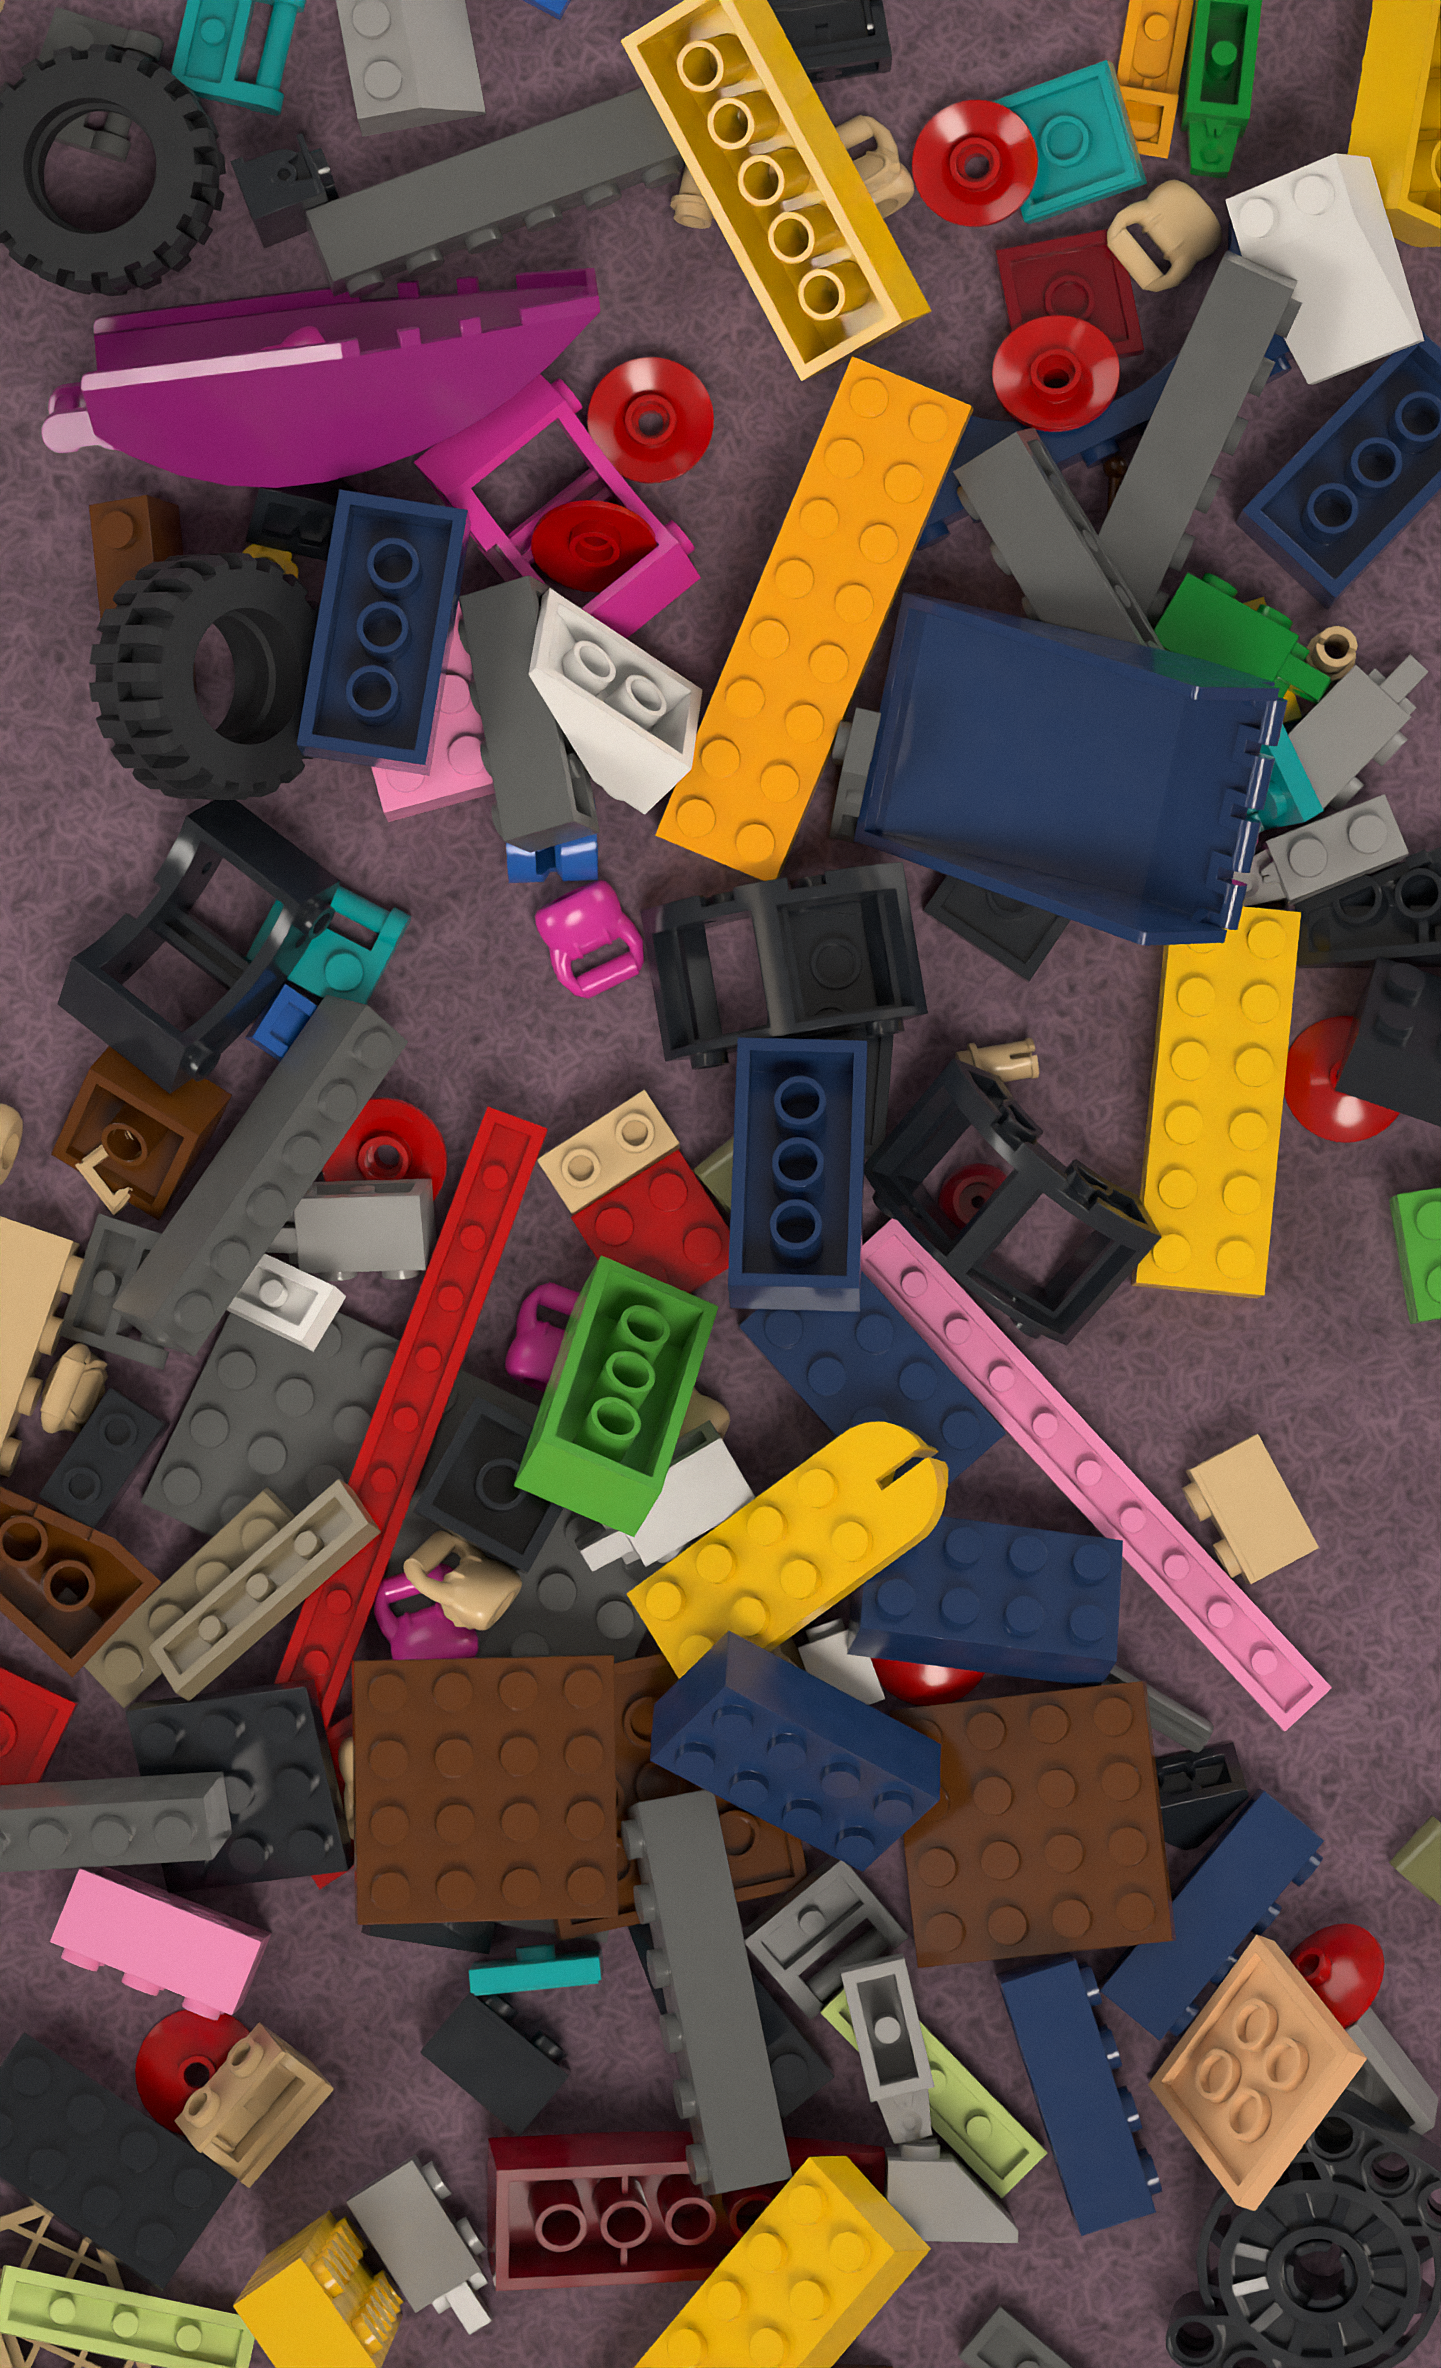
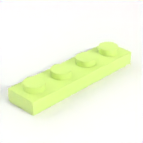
[820,1987,1048,2198]
[0,2265,255,2368]

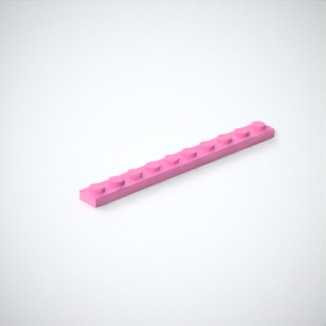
[861,1219,1332,1731]

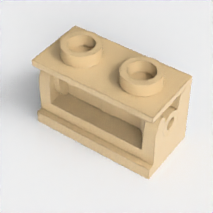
[537,1090,680,1216]
[1182,1434,1319,1584]
[175,2022,334,2188]

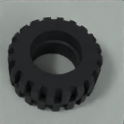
[0,44,226,296]
[89,553,320,800]

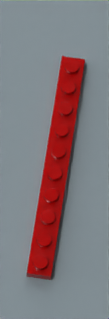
[274,1106,548,1732]

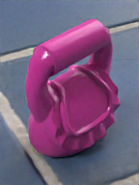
[535,880,645,999]
[505,1282,580,1392]
[374,1563,479,1660]

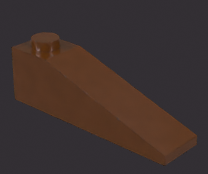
[0,1486,162,1678]

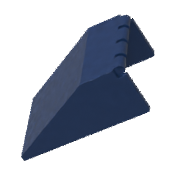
[854,592,1287,946]

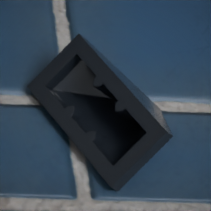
[245,478,359,561]
[1155,1743,1248,1850]

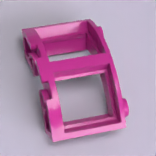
[414,374,701,639]

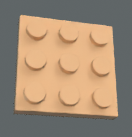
[1148,1935,1367,2211]

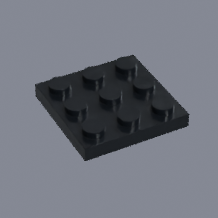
[125,1679,354,1893]

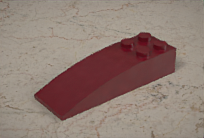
[487,2131,885,2291]

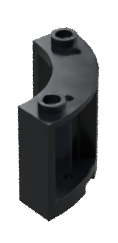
[57,800,340,1094]
[640,862,928,1070]
[864,1058,1162,1346]

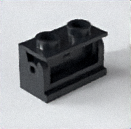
[767,0,892,84]
[230,133,339,248]
[38,1388,170,1531]
[420,1990,571,2136]

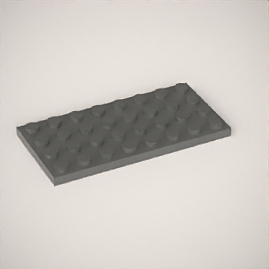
[141,1312,670,1662]

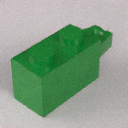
[1180,0,1262,178]
[1154,572,1331,705]

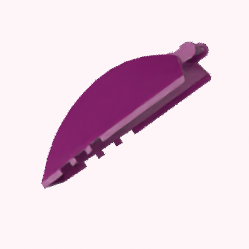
[41,268,600,488]

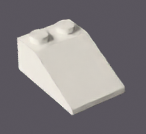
[1225,153,1424,385]
[529,588,702,814]

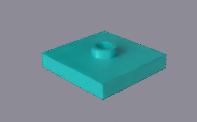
[992,60,1147,224]
[469,1944,604,1996]

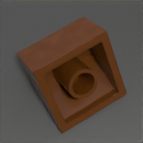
[51,1046,232,1221]

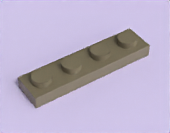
[148,1479,381,1701]
[84,1486,296,1708]

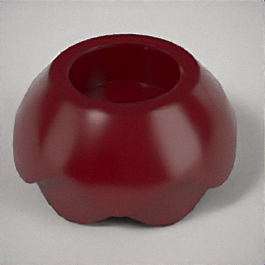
[938,1163,1007,1230]

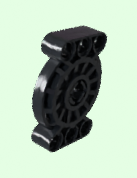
[1166,2089,1441,2368]

